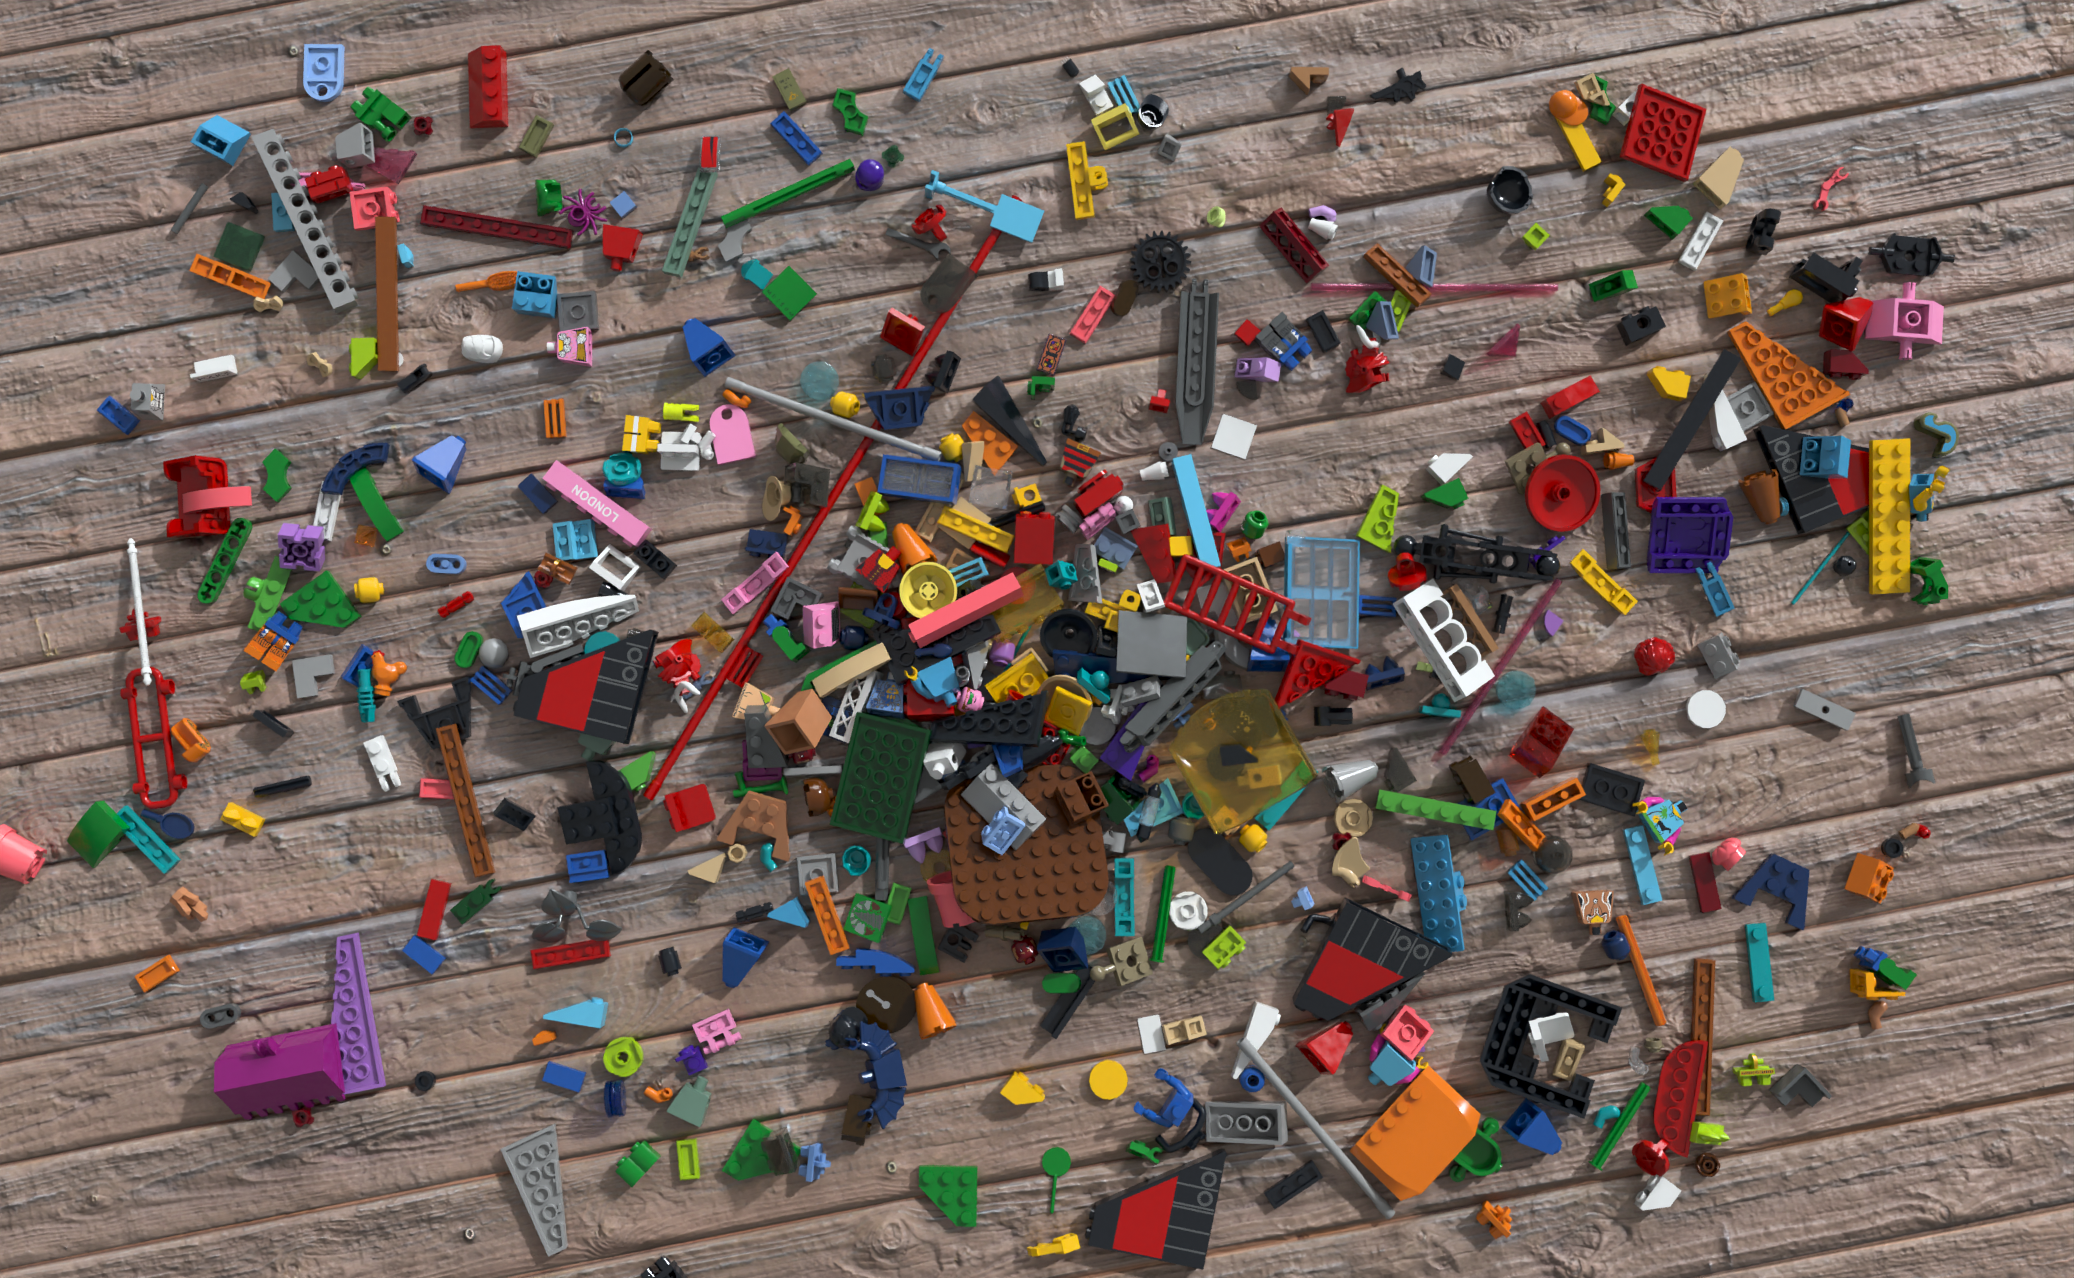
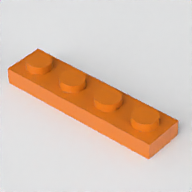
[805,875,849,955]

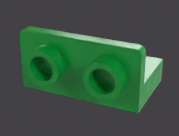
[1027,376,1055,400]

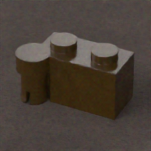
[1449,755,1495,805]
[841,1094,874,1146]

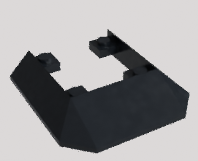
[1479,974,1622,1119]

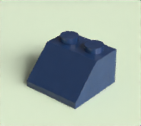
[1037,927,1088,972]

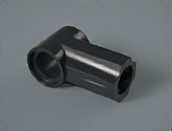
[1314,706,1353,726]

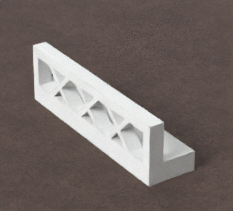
[829,671,884,743]

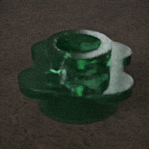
[882,145,904,168]

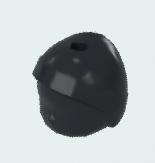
[1833,556,1857,577]

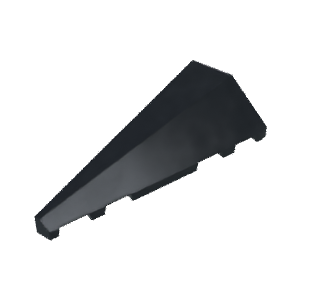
[972,376,1047,467]

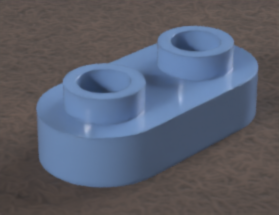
[426,554,467,574]

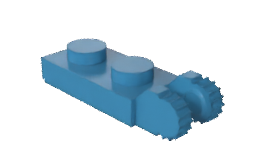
[903,48,944,102]
[1695,562,1735,617]

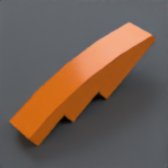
[189,254,271,300]

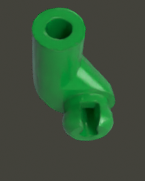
[1058,729,1086,746]

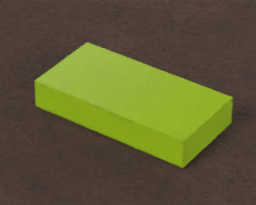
[676,1138,700,1181]

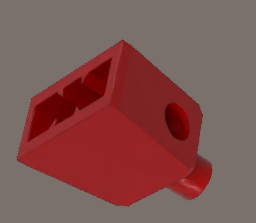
[603,224,643,272]

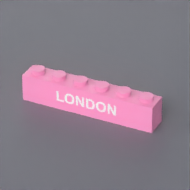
[542,460,652,548]

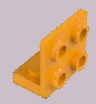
[1703,273,1752,319]
[1849,969,1905,1000]

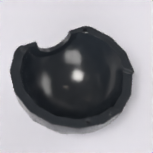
[1486,166,1534,215]

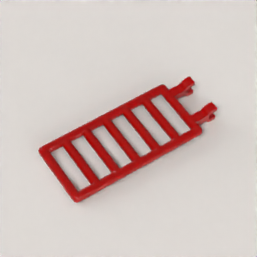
[1164,554,1312,654]

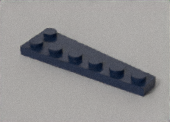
[1052,650,1171,683]

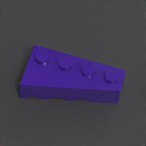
[1099,701,1149,781]

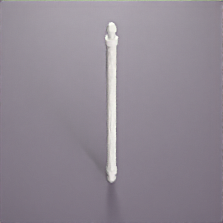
[127,538,152,686]

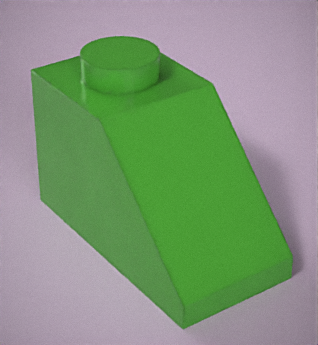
[618,751,656,792]

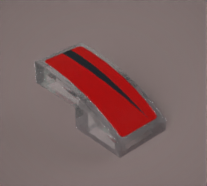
[699,136,721,172]

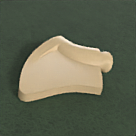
[1332,837,1370,888]

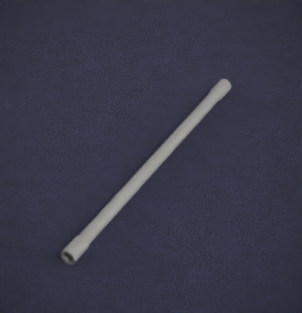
[725,377,942,461]
[1236,1036,1395,1220]

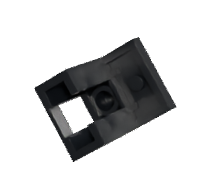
[1789,252,1863,303]

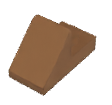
[1289,67,1329,95]

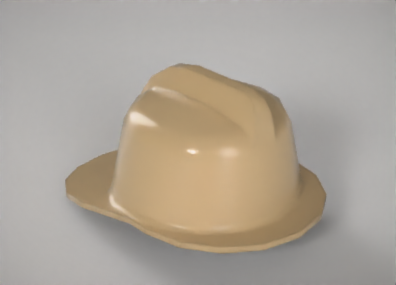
[762,476,791,521]

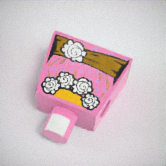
[547,327,592,367]

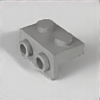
[1698,632,1740,679]
[1121,676,1164,708]

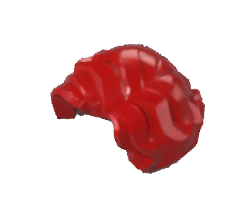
[1634,637,1675,676]

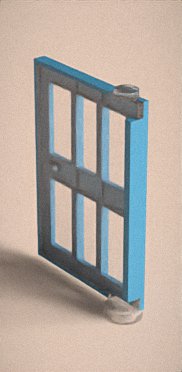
[1283,530,1360,649]

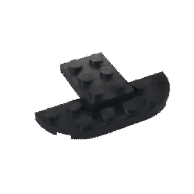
[557,760,642,874]

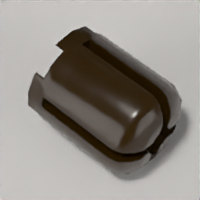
[618,50,675,106]

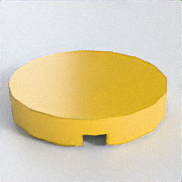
[1089,1060,1128,1100]

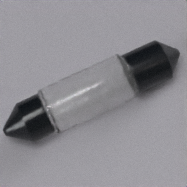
[1136,783,1162,843]

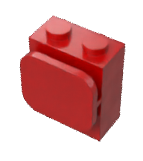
[1074,470,1124,519]
[1014,511,1055,565]
[903,679,955,722]

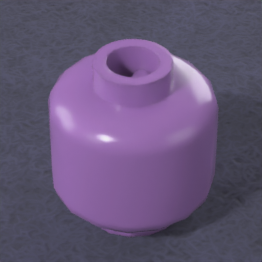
[989,637,1015,667]

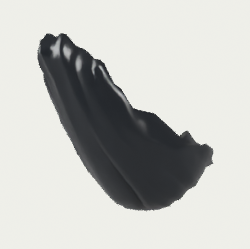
[1018,735,1062,773]

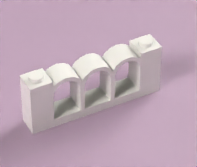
[1393,579,1495,702]

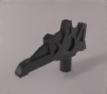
[1370,68,1426,102]

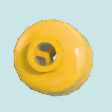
[830,392,860,418]
[939,433,964,462]
[354,577,384,603]
[1239,824,1268,853]

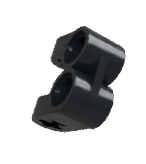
[1746,208,1781,255]

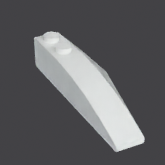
[517,595,639,658]

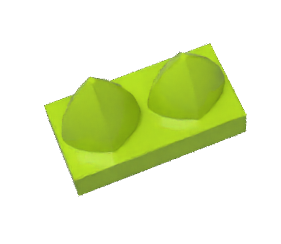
[855,491,890,531]
[1690,1122,1730,1145]

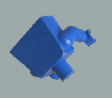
[1133,1068,1193,1128]

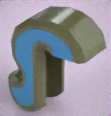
[1913,412,1959,458]

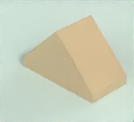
[688,853,727,883]

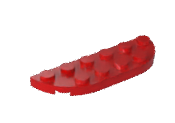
[1653,1040,1708,1158]

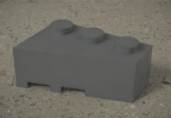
[744,705,790,768]

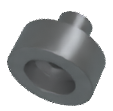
[1158,442,1178,462]

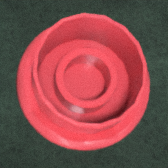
[1712,838,1746,871]

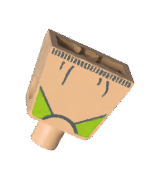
[732,682,780,719]

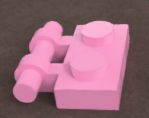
[1079,502,1117,540]
[692,1009,742,1055]

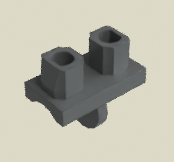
[502,661,534,696]

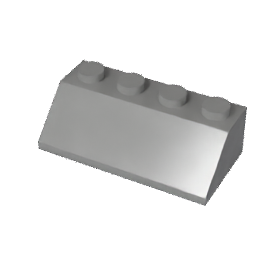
[961,763,1046,851]

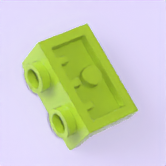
[1202,925,1246,969]

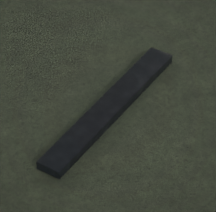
[1643,349,1741,491]

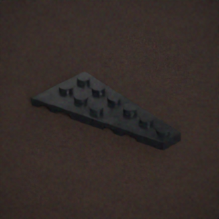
[873,615,1002,685]

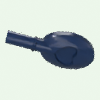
[141,809,195,839]

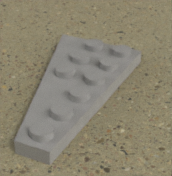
[500,1123,568,1257]

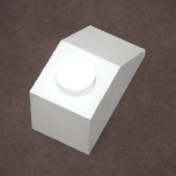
[1426,453,1473,486]

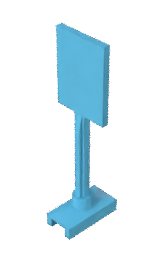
[925,170,1044,243]

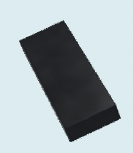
[1264,1159,1323,1209]

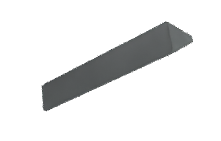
[1601,492,1631,570]

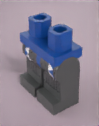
[1254,312,1312,371]

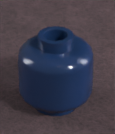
[839,625,869,651]
[1601,930,1631,961]

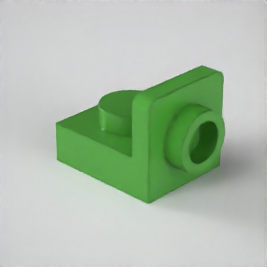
[1069,746,1099,774]

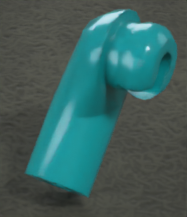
[760,842,778,873]
[1593,1105,1620,1129]

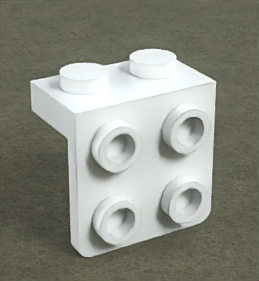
[1528,1013,1575,1062]

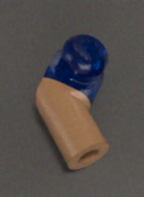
[1835,398,1854,427]

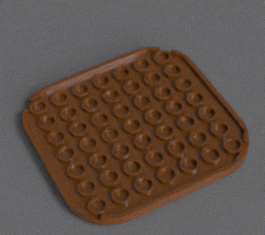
[944,764,1109,925]

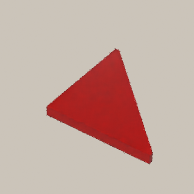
[1272,639,1361,710]

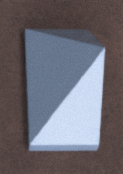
[1405,245,1437,288]
[1366,301,1399,340]

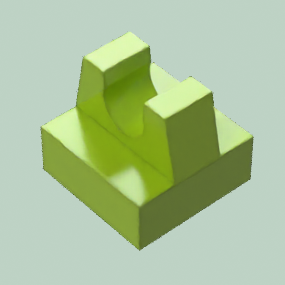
[1522,223,1550,251]
[240,670,266,695]

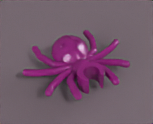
[559,189,607,236]

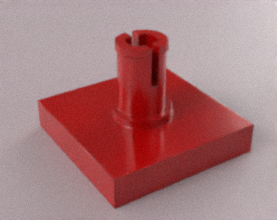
[880,308,925,356]

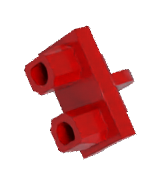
[119,609,162,641]

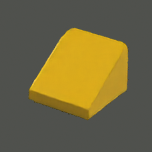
[1169,536,1193,558]

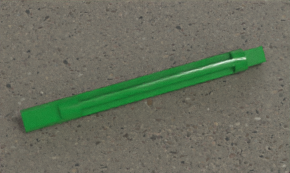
[721,159,855,228]

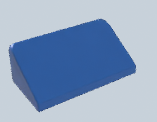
[341,644,374,687]

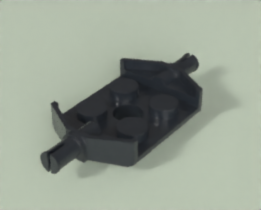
[1868,233,1955,277]

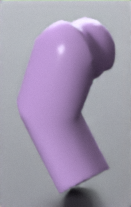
[1308,205,1337,222]

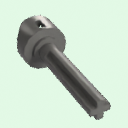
[1897,714,1936,788]

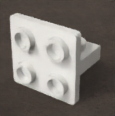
[657,432,701,471]

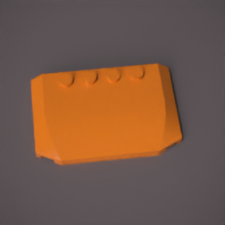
[1350,1065,1481,1201]

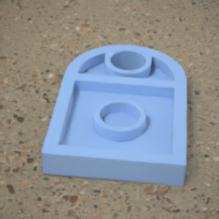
[303,44,345,102]

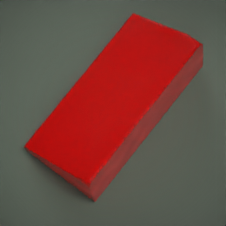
[970,540,1010,569]

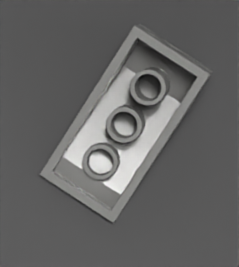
[1205,1101,1288,1145]

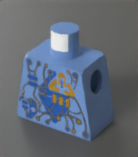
[866,672,906,719]

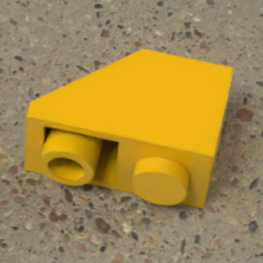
[1647,366,1691,401]
[1000,1071,1045,1105]

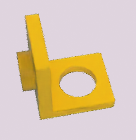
[1011,483,1042,508]

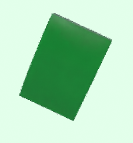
[67,801,130,868]

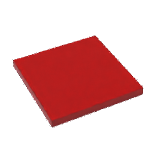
[1620,84,1707,182]

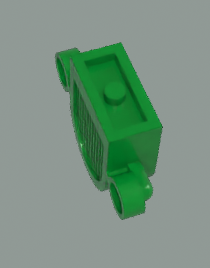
[1448,1117,1503,1182]

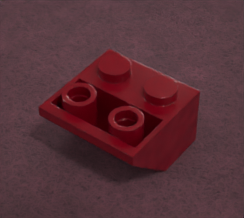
[1320,671,1369,701]

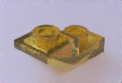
[691,612,735,653]

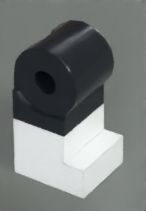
[1028,268,1064,291]

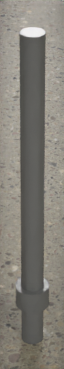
[1197,861,1295,934]

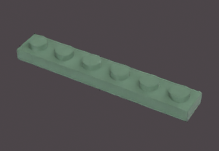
[662,167,718,278]

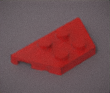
[1635,457,1677,514]

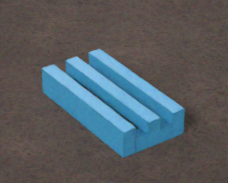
[1506,859,1548,901]

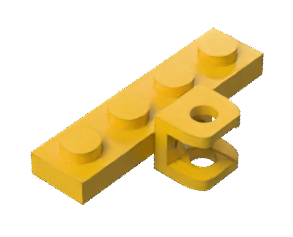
[1066,141,1108,220]
[1085,589,1141,620]

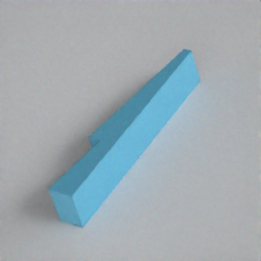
[1171,454,1221,568]

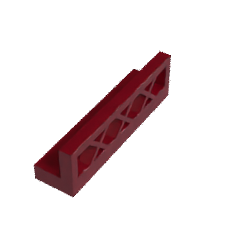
[1259,207,1330,284]

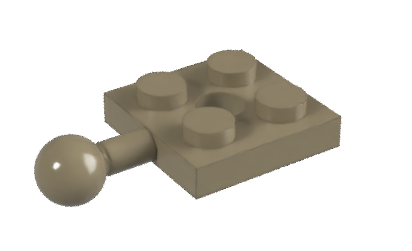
[1504,442,1571,495]
[1090,937,1153,986]

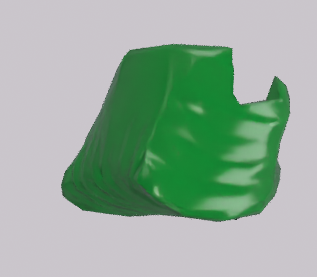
[535,179,562,217]

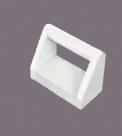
[589,544,641,591]

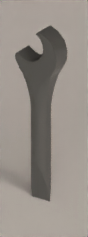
[885,228,951,260]

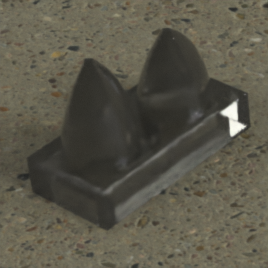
[1504,891,1534,931]

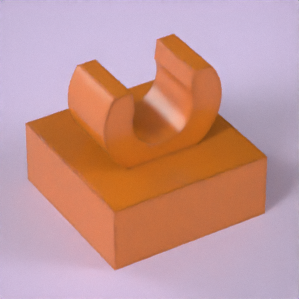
[1226,537,1251,562]

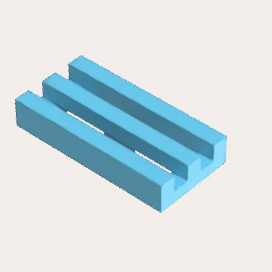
[1107,75,1140,118]
[949,557,989,587]

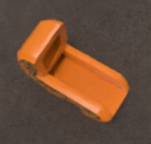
[171,718,211,763]

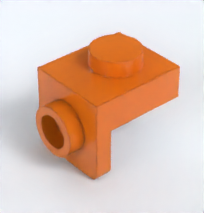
[782,506,803,537]

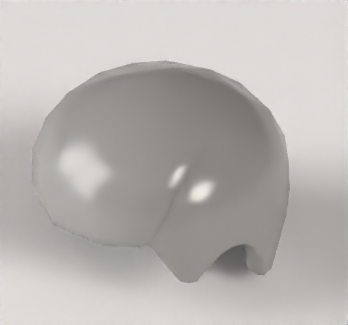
[479,638,509,670]

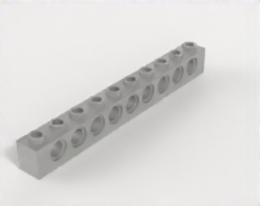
[252,129,359,314]

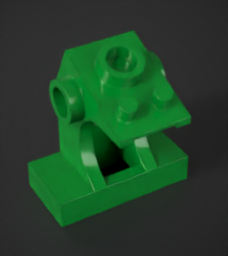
[1910,557,1948,605]

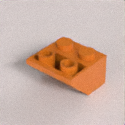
[1844,853,1894,904]

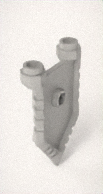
[827,525,903,590]

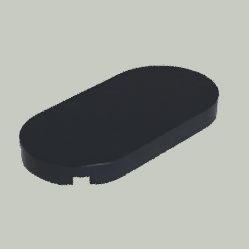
[1188,828,1253,895]

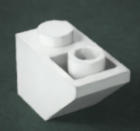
[1634,1175,1681,1211]

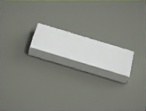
[1678,212,1723,271]
[313,481,341,541]

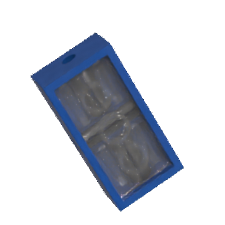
[877,454,962,505]

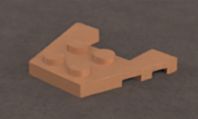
[717,791,791,861]

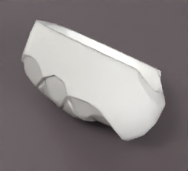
[461,335,503,363]

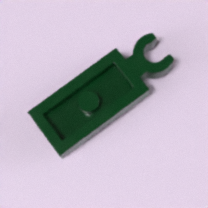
[450,878,502,925]

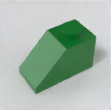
[1644,206,1693,240]
[1589,270,1638,302]
[1421,478,1469,510]

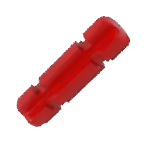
[438,591,474,618]

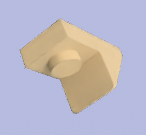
[1581,428,1625,455]

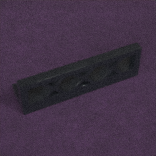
[1040,964,1095,1039]

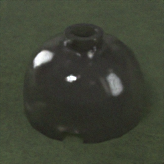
[1532,835,1573,874]

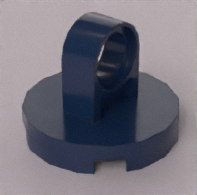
[862,593,900,630]

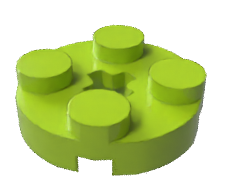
[603,1037,644,1077]

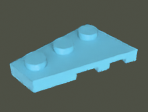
[1124,777,1184,837]

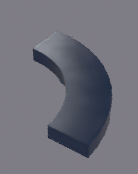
[321,443,390,495]

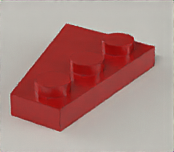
[1131,524,1176,583]

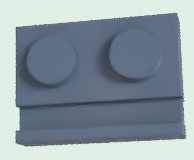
[1094,527,1138,570]

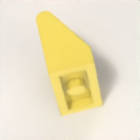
[1091,103,1140,150]

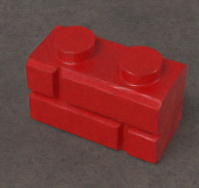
[305,165,354,204]

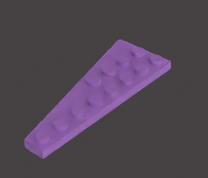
[328,933,386,1098]

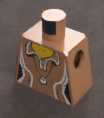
[1571,890,1614,935]

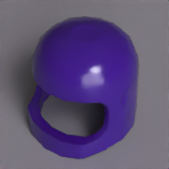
[855,159,884,191]

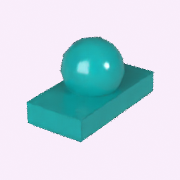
[1077,668,1111,704]
[1419,693,1461,718]

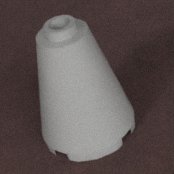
[1322,760,1378,803]

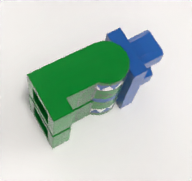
[763,614,811,663]
[1854,946,1917,990]

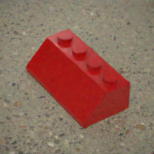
[468,45,508,129]

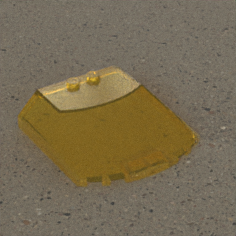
[1169,689,1318,834]

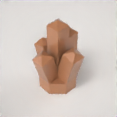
[169,887,208,922]

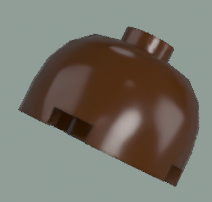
[803,778,834,817]

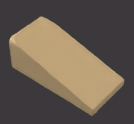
[962,441,984,482]
[1552,1038,1585,1081]

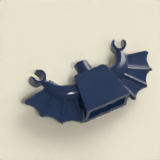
[843,1021,907,1129]

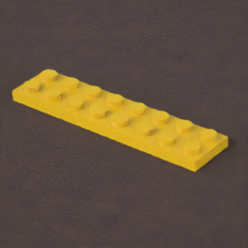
[1869,438,1910,594]

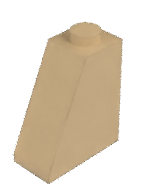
[1693,146,1744,209]

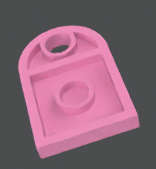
[710,404,756,465]

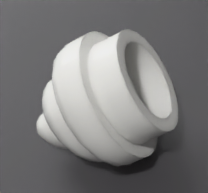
[1114,496,1133,514]

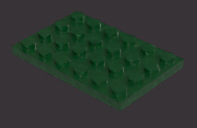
[829,712,932,844]

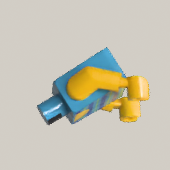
[1909,466,1950,522]

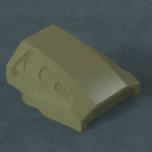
[775,423,810,466]

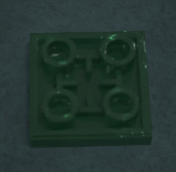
[213,222,265,272]

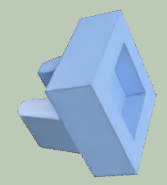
[1291,886,1314,910]

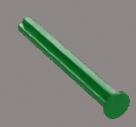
[1149,865,1176,963]
[1588,1082,1650,1171]

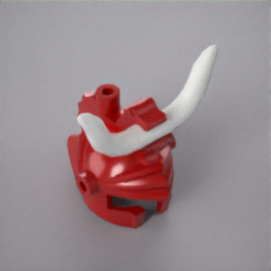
[1345,325,1390,393]
[652,639,701,714]

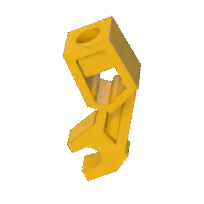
[1027,1233,1080,1257]

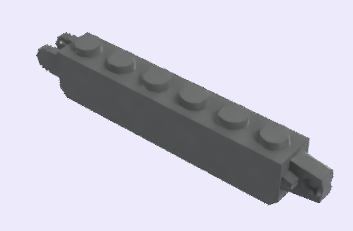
[1120,640,1226,753]

